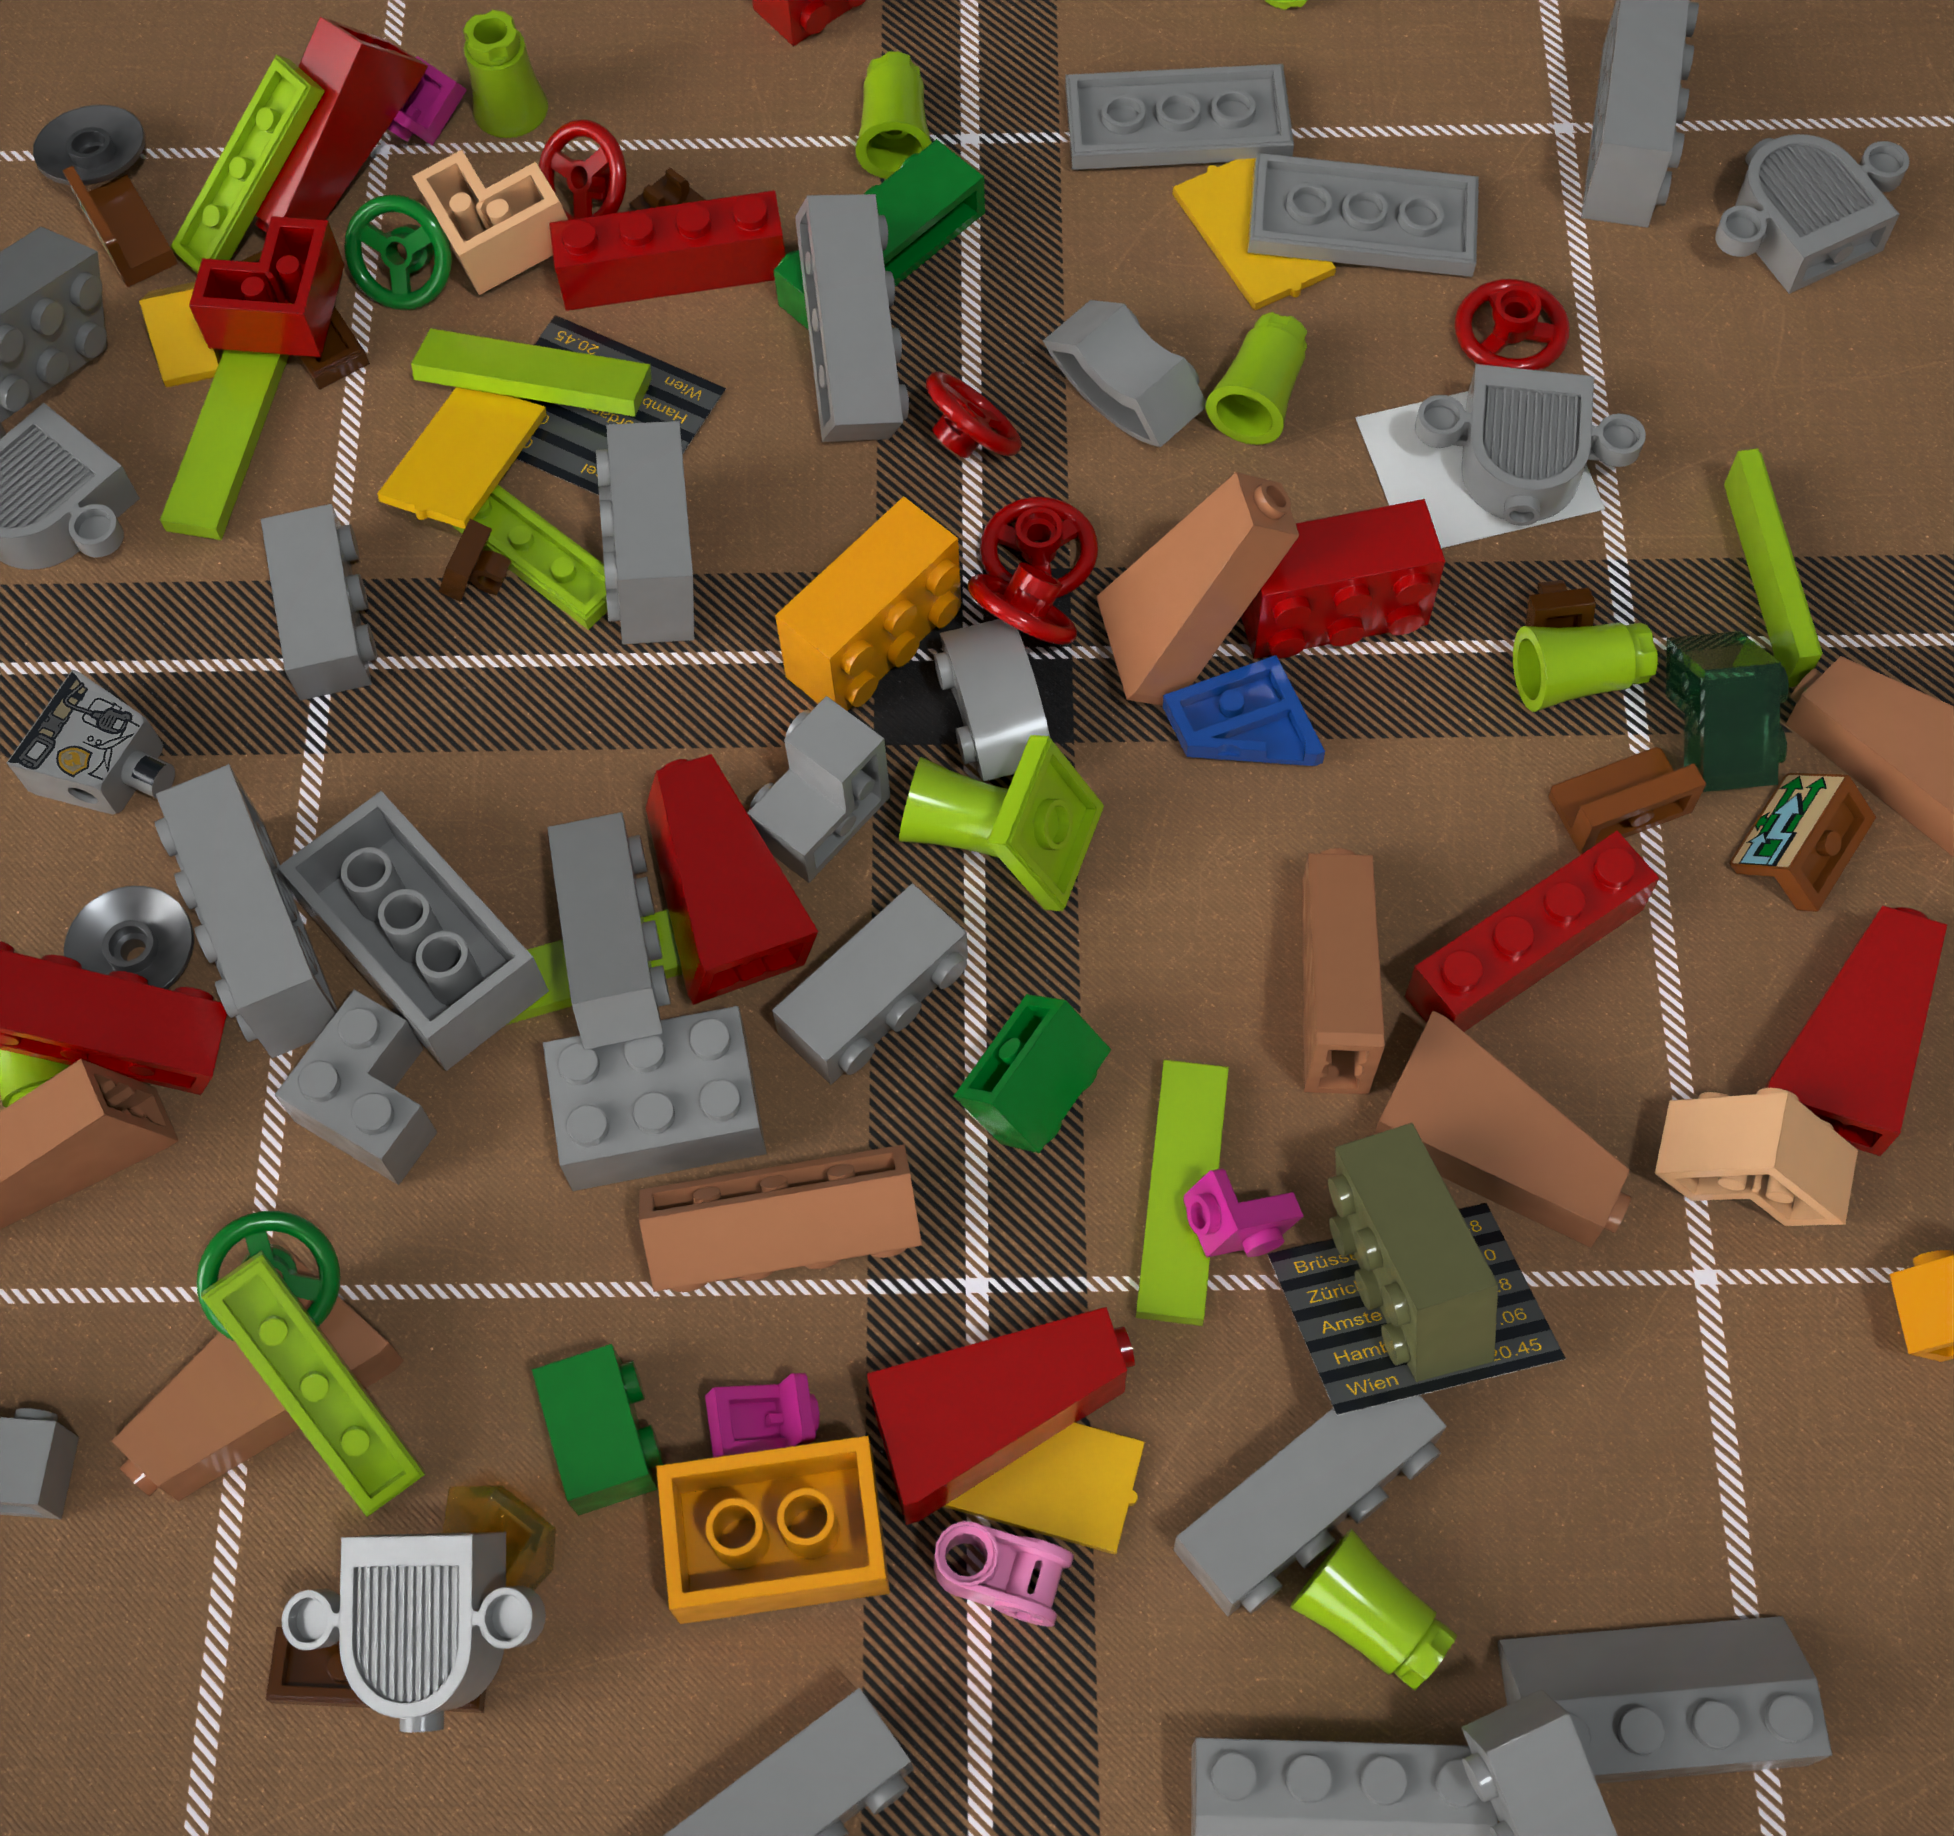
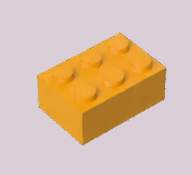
[775,496,961,711]
[656,1436,890,1624]

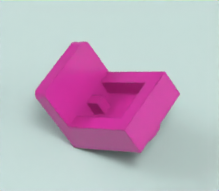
[388,56,467,146]
[1183,1168,1304,1258]
[705,1373,820,1458]

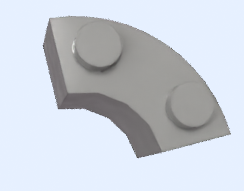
[1043,300,1206,448]
[934,619,1050,781]

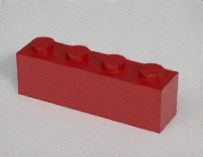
[549,190,785,311]
[1405,830,1659,1032]
[0,941,227,1095]

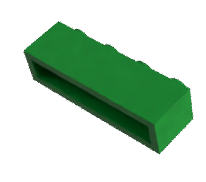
[773,139,985,330]

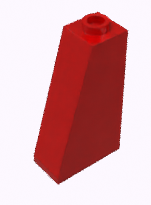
[255,17,428,232]
[645,754,819,1005]
[1764,905,1947,1156]
[867,1307,1135,1525]

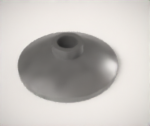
[33,105,145,185]
[64,886,194,989]

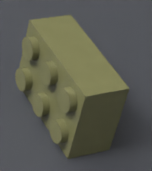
[1328,1123,1498,1382]

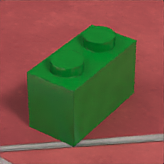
[954,994,1112,1153]
[532,1344,664,1516]

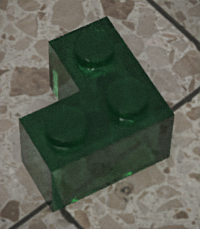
[1666,631,1789,792]

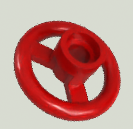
[538,120,627,220]
[1455,279,1570,371]
[926,372,1022,459]
[980,497,1098,598]
[968,562,1077,645]

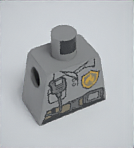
[7,669,175,815]

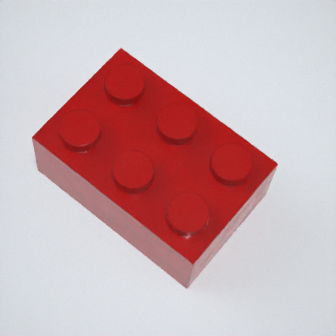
[1241,499,1445,659]

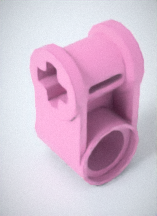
[934,1521,1074,1627]

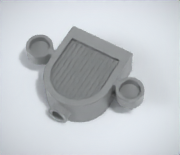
[1715,134,1910,294]
[1415,364,1646,526]
[0,403,140,570]
[282,1532,546,1732]

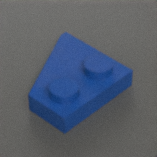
[1162,655,1325,766]

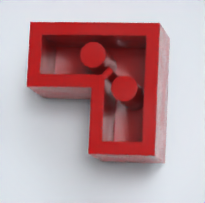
[189,216,344,357]

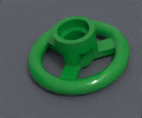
[344,195,452,310]
[196,1211,341,1342]

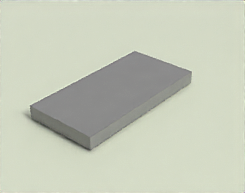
[1065,64,1294,170]
[1248,153,1479,277]

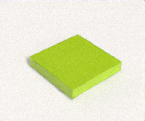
[987,735,1104,911]

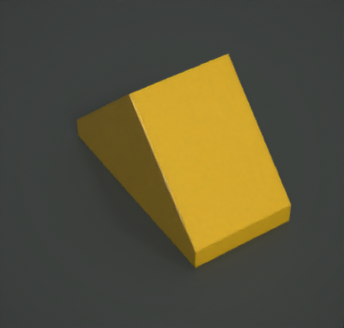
[139,282,220,388]

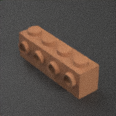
[639,1144,922,1292]

